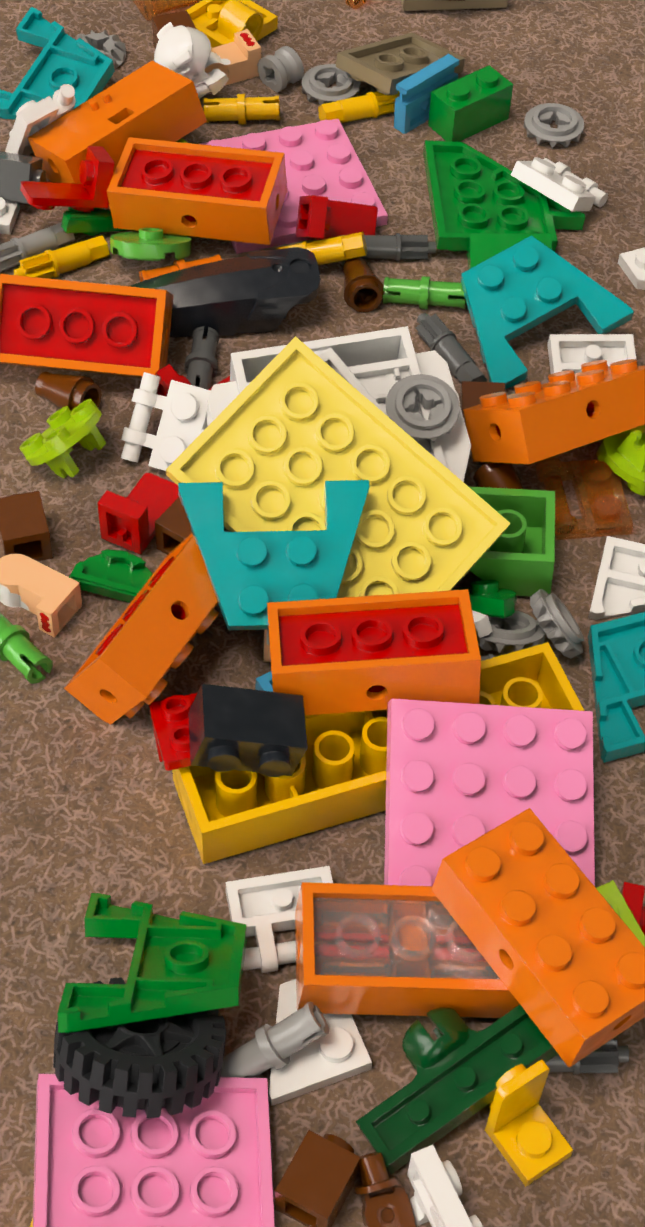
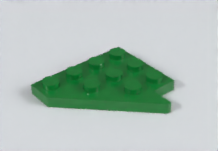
[423,140,585,252]

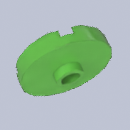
[110,228,191,261]

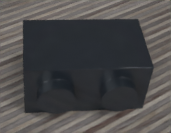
[188,684,308,777]

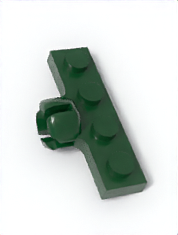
[356,1004,558,1174]

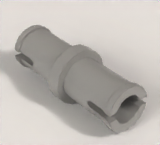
[220,1002,329,1078]

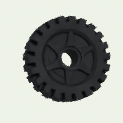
[53,977,226,1118]

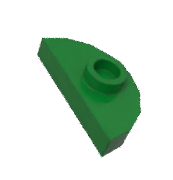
[61,207,127,236]
[69,549,153,603]
[452,580,517,618]

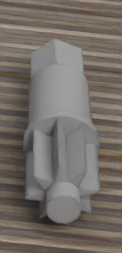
[0,222,75,273]

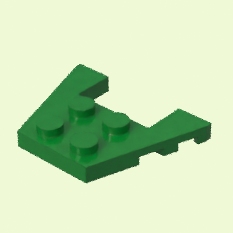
[57,893,246,1033]

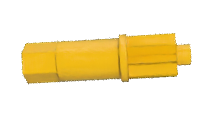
[318,91,400,123]
[276,232,367,266]
[14,235,110,279]

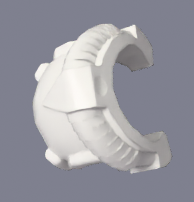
[154,22,229,99]

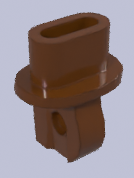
[354,1152,416,1227]

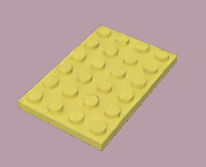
[166,336,511,598]

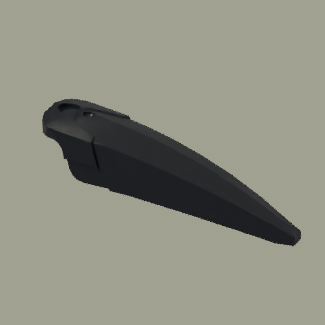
[130,247,321,337]

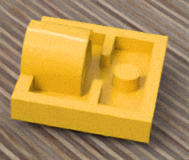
[185,0,278,48]

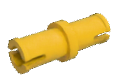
[204,94,280,124]

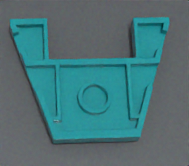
[0,7,115,120]
[461,235,634,390]
[178,480,369,630]
[588,612,645,763]

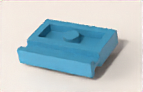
[394,54,459,134]

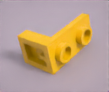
[485,1060,573,1187]

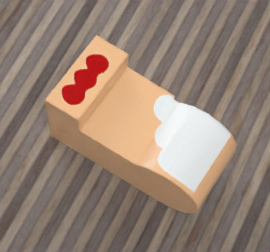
[205,29,261,86]
[0,554,82,638]

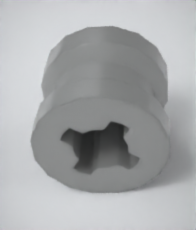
[257,46,304,93]

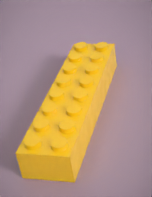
[172,642,585,864]

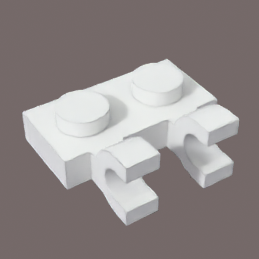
[407,1144,483,1227]

